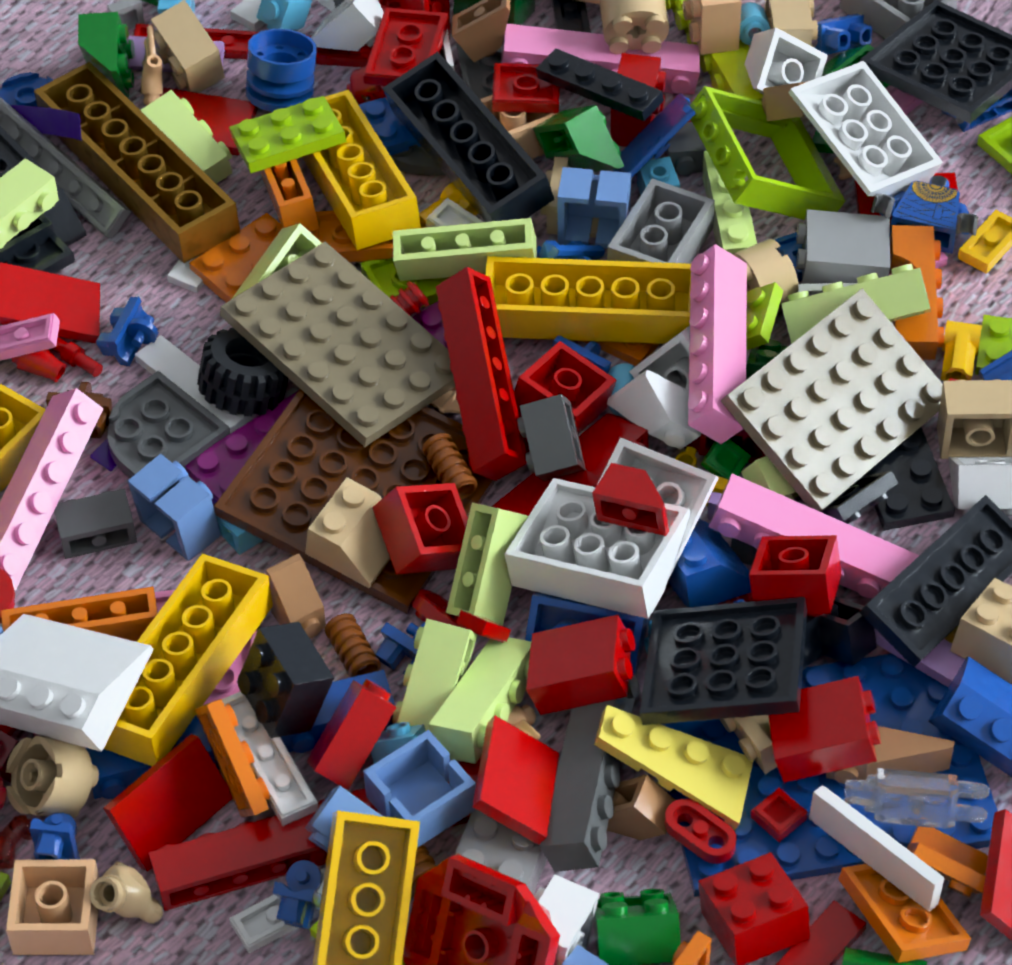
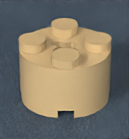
[599,0,669,54]
[732,239,799,310]
[6,736,99,818]

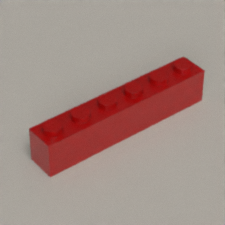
[436,267,527,481]

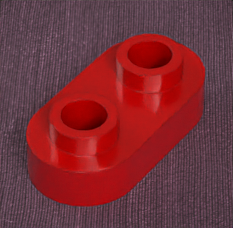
[412,589,476,634]
[665,799,737,864]

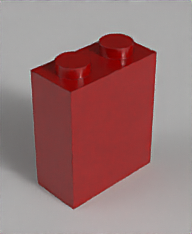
[526,614,635,715]
[768,676,881,783]
[306,679,397,790]

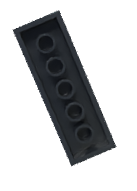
[383,52,555,222]

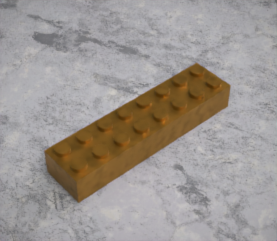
[34,61,241,263]

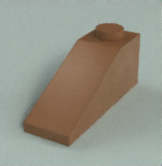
[826,726,955,786]

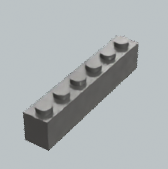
[540,675,639,872]

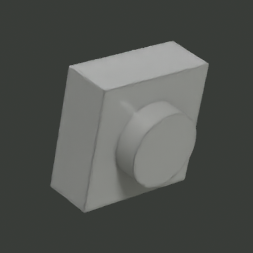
[107,0,145,30]

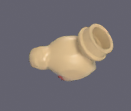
[89,861,163,924]

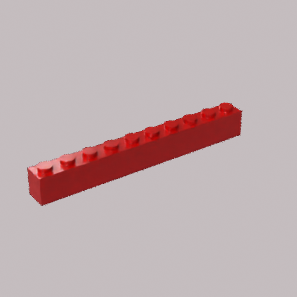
[148,757,481,911]

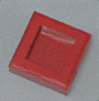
[456,610,511,643]
[751,787,808,842]

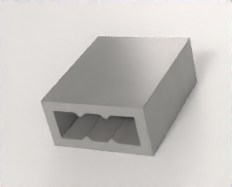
[796,209,890,284]

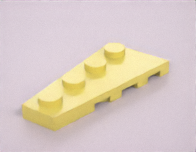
[594,705,753,831]

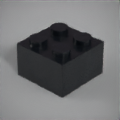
[237,622,334,738]

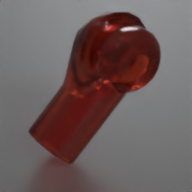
[0,815,32,869]

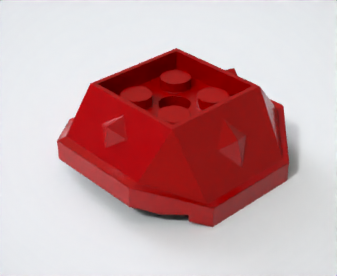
[403,854,560,965]

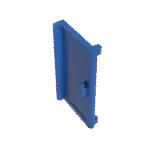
[613,92,696,178]

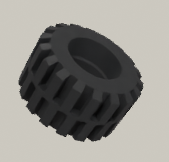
[197,327,289,416]

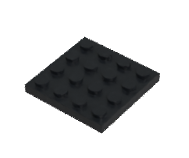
[860,0,1012,123]
[639,597,807,725]

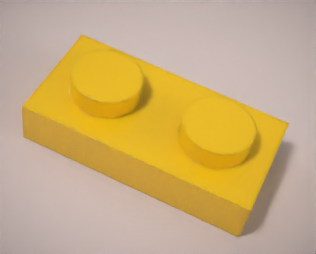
[957,210,1012,274]

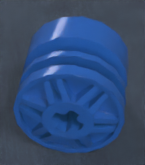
[246,29,316,112]

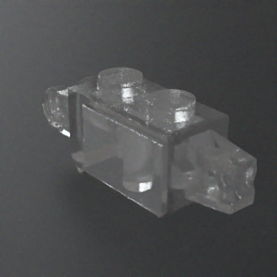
[844,768,990,829]

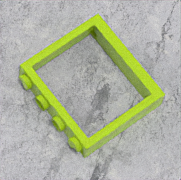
[690,86,846,220]

